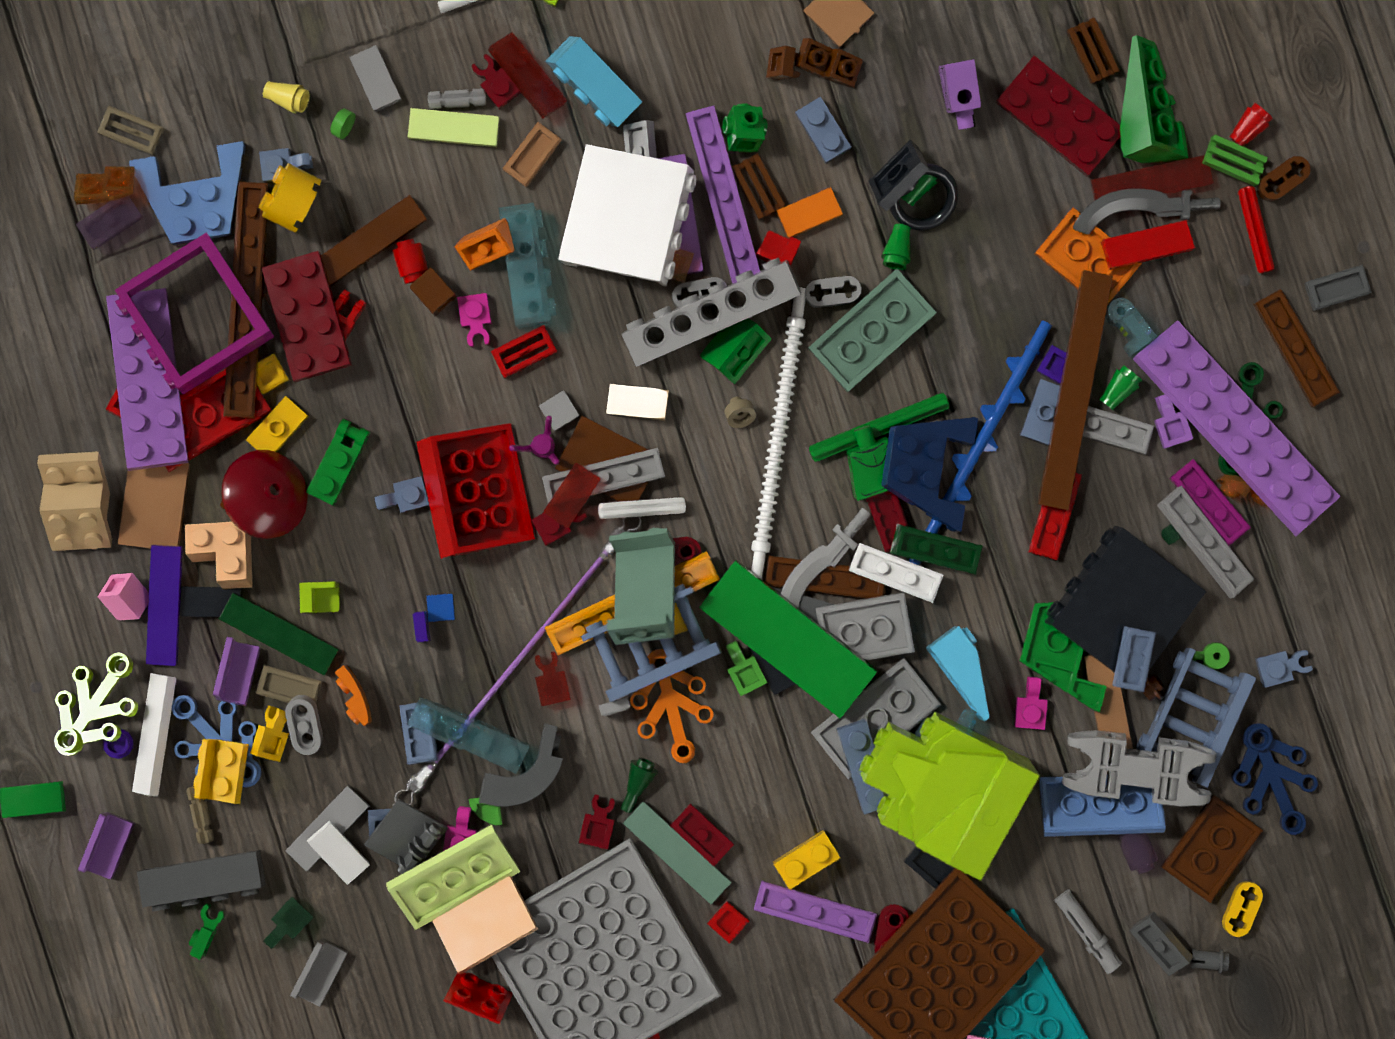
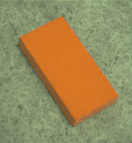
[776,187,843,239]

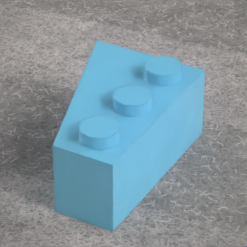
[545,36,642,127]

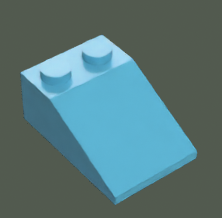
[926,626,989,721]

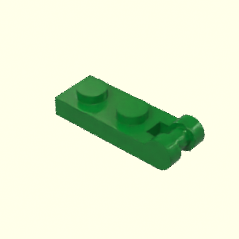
[306,418,370,506]

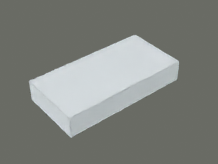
[307,820,370,885]

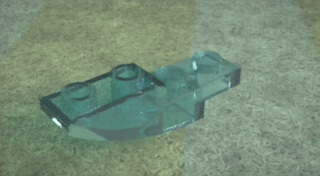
[407,697,529,774]

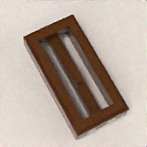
[1066,17,1119,85]
[731,153,785,220]

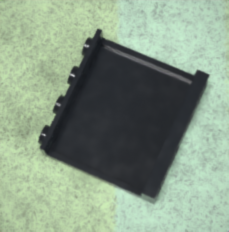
[1045,526,1207,673]

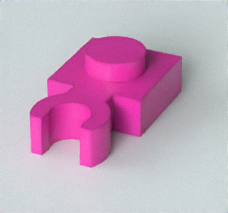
[457,293,492,347]

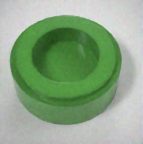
[330,108,355,140]

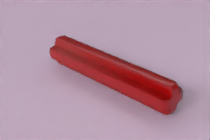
[1238,186,1274,273]

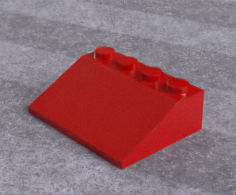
[416,423,535,559]

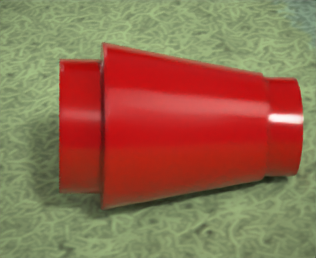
[1229,103,1273,147]

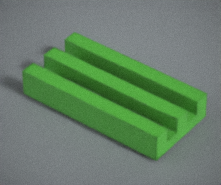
[1202,134,1268,187]

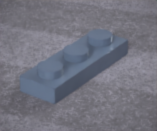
[836,719,889,815]

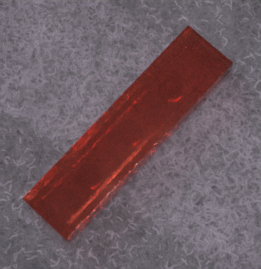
[1090,155,1214,201]

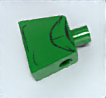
[847,425,888,501]

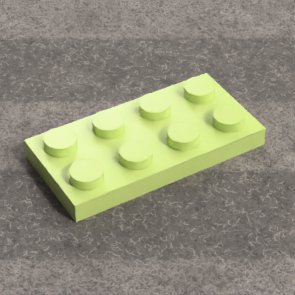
[386,825,520,930]

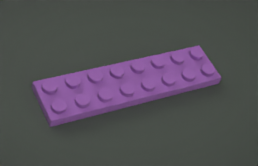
[1133,320,1341,536]

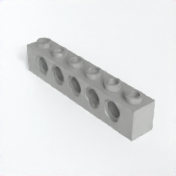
[622,258,802,367]

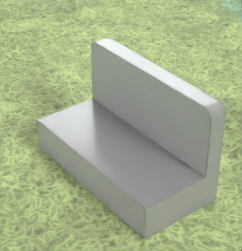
[290,938,348,1007]

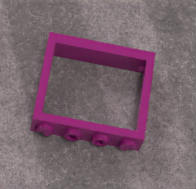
[115,232,274,394]

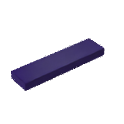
[146,545,183,666]

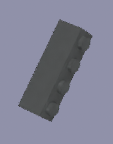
[137,850,266,911]

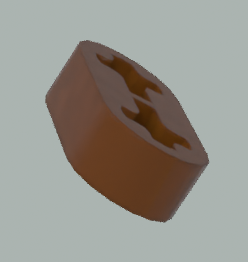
[1257,156,1311,202]

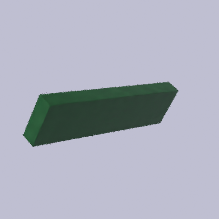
[219,592,339,676]

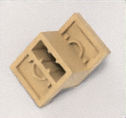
[37,452,112,551]

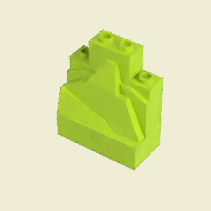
[859,712,1040,880]

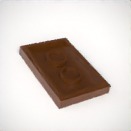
[555,416,662,502]
[1160,795,1263,903]

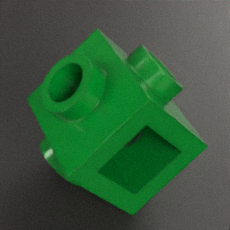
[722,103,767,152]

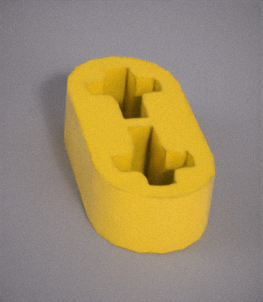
[1222,881,1263,937]

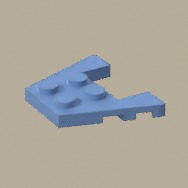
[129,141,245,245]

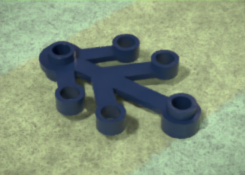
[1231,723,1318,835]

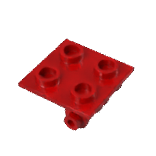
[444,972,513,1025]

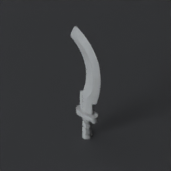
[781,508,871,609]

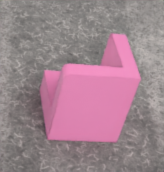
[98,573,149,620]

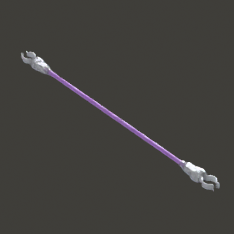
[393,516,642,806]

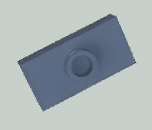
[1020,379,1060,446]
[1112,626,1156,692]
[399,701,439,766]

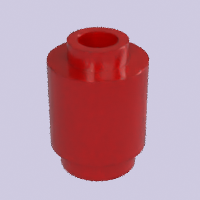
[392,239,428,284]

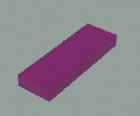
[1169,459,1251,546]

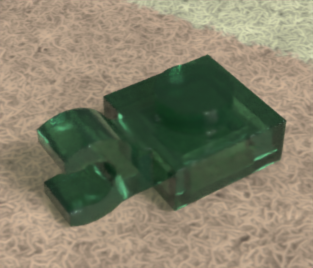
[263,896,314,949]

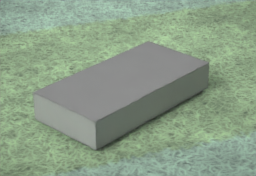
[349,45,401,112]

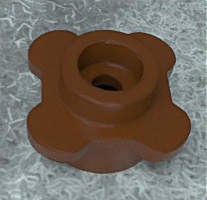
[1143,673,1165,701]

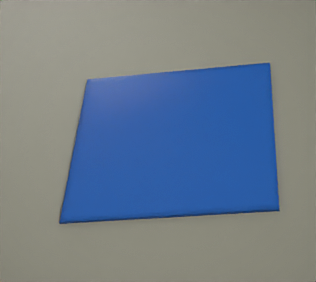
[427,594,455,622]

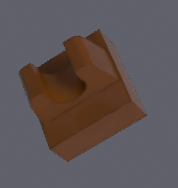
[766,46,801,80]

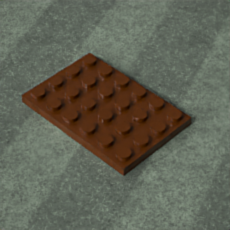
[833,868,1045,1039]

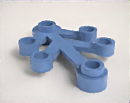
[172,695,261,787]

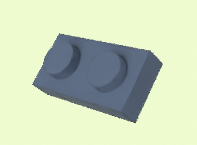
[795,97,851,164]

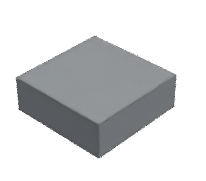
[539,390,580,432]
[599,696,631,717]

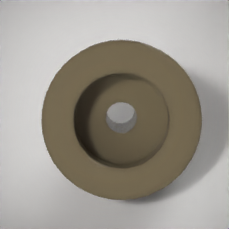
[724,397,756,428]

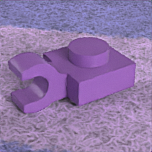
[1154,394,1193,448]

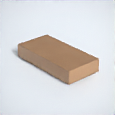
[502,122,562,188]

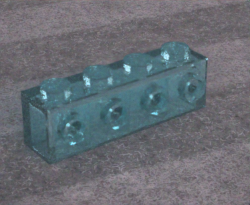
[499,203,557,329]

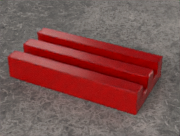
[491,325,557,378]

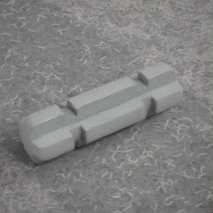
[428,89,486,109]

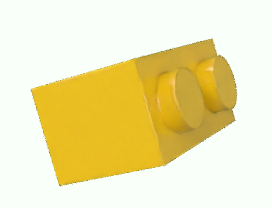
[773,830,841,890]

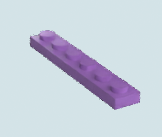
[686,106,760,284]

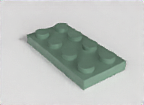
[808,269,937,393]

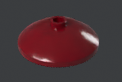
[222,450,308,539]

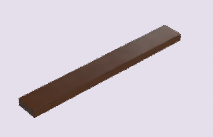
[223,182,269,419]
[1037,270,1113,510]

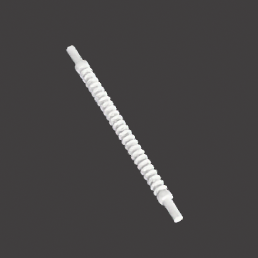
[751,287,806,580]

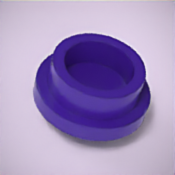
[103,729,134,759]

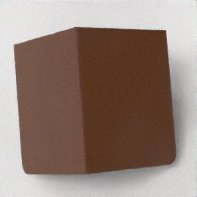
[410,267,457,316]

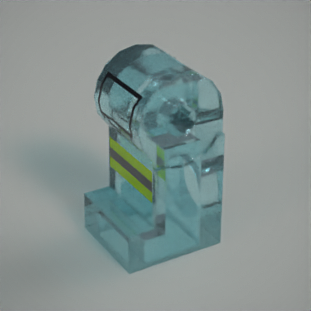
[1106,298,1157,357]

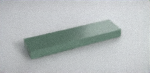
[623,801,731,904]

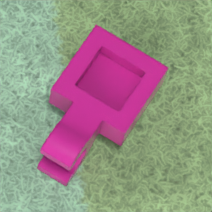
[1014,677,1048,730]
[443,806,477,851]

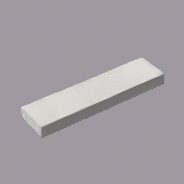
[132,673,176,797]

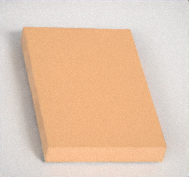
[432,876,538,974]

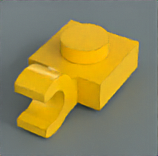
[250,705,289,762]

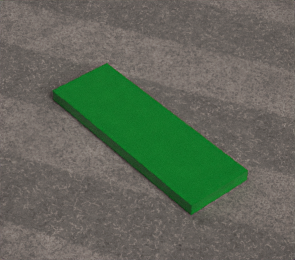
[699,560,878,719]

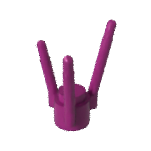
[509,415,560,465]

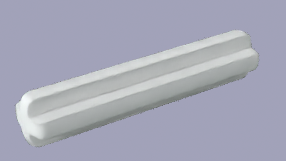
[598,497,686,519]

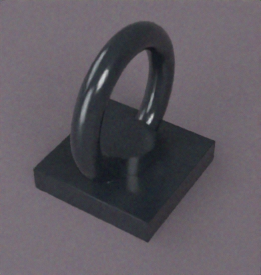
[868,140,958,230]

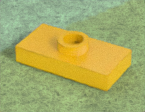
[246,396,309,452]

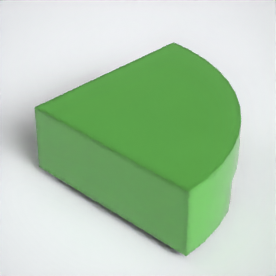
[469,797,503,825]

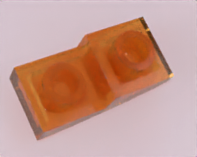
[74,166,136,204]
[1216,475,1267,508]

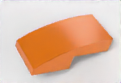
[334,665,372,726]

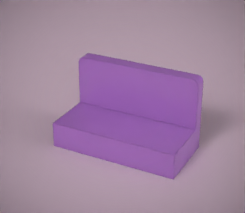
[213,637,260,706]
[78,812,135,880]

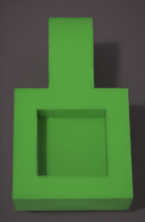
[726,641,767,696]

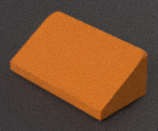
[454,218,515,271]

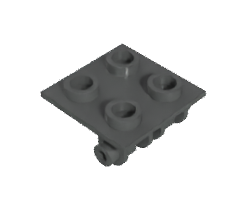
[364,799,448,874]

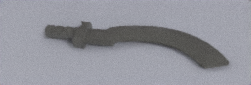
[1073,189,1220,234]

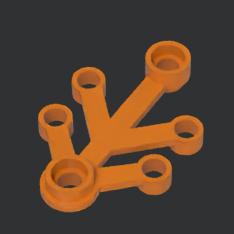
[630,649,713,763]

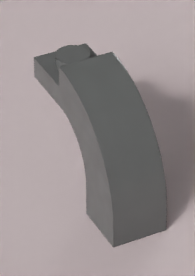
[478,724,563,806]

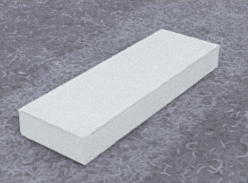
[849,543,944,603]

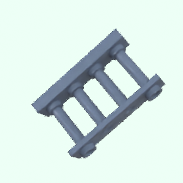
[581,584,722,702]
[1136,648,1256,788]

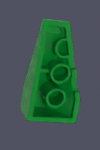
[1120,35,1188,163]

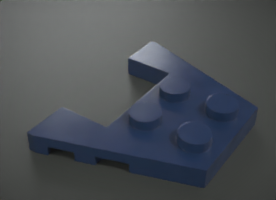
[881,417,978,532]

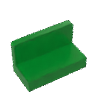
[700,318,772,385]

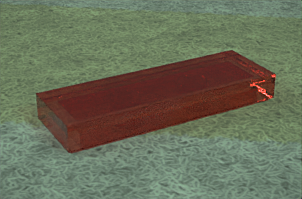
[488,32,567,119]

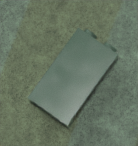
[607,528,675,645]

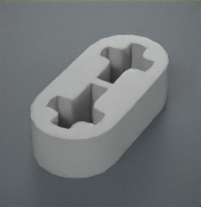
[805,276,861,308]
[672,277,727,308]

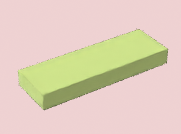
[408,108,500,147]

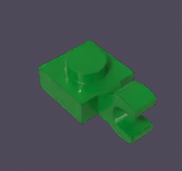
[189,903,225,960]

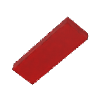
[1101,220,1195,270]
[1028,473,1082,561]

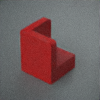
[756,231,801,267]

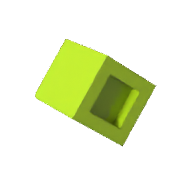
[299,581,340,613]

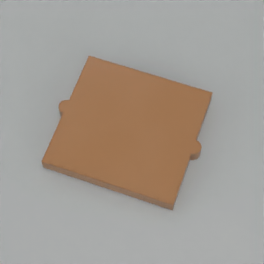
[803,0,874,48]

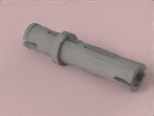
[1054,889,1123,974]

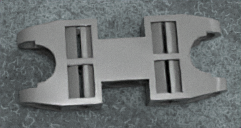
[1062,730,1217,806]

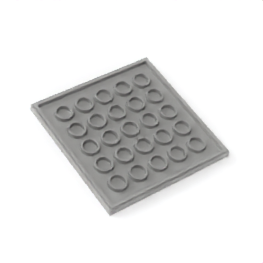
[491,838,722,1039]

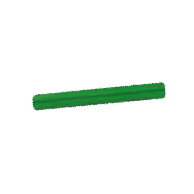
[809,393,949,462]

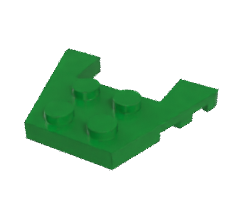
[1019,602,1107,712]

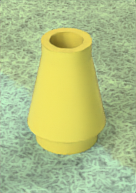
[263,81,310,114]

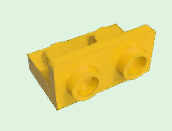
[193,739,249,804]

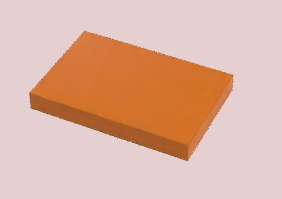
[1034,207,1142,304]

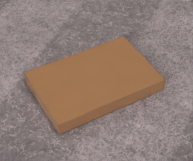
[118,463,191,548]

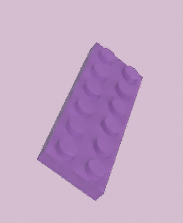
[106,288,189,471]

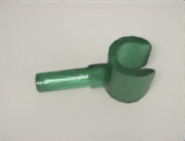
[1161,523,1181,545]

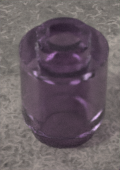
[1119,833,1158,874]

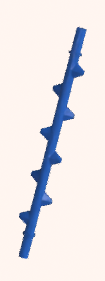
[909,320,1052,566]

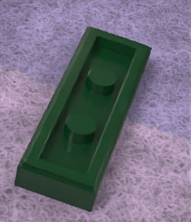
[890,524,983,575]

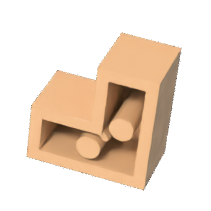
[185,522,252,589]

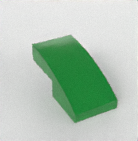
[0,781,66,818]

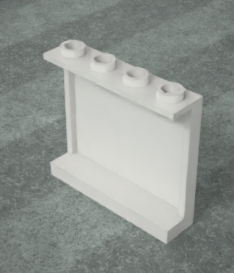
[558,144,696,286]

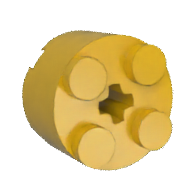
[259,163,321,233]

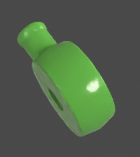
[1192,642,1230,670]

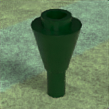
[621,757,658,813]

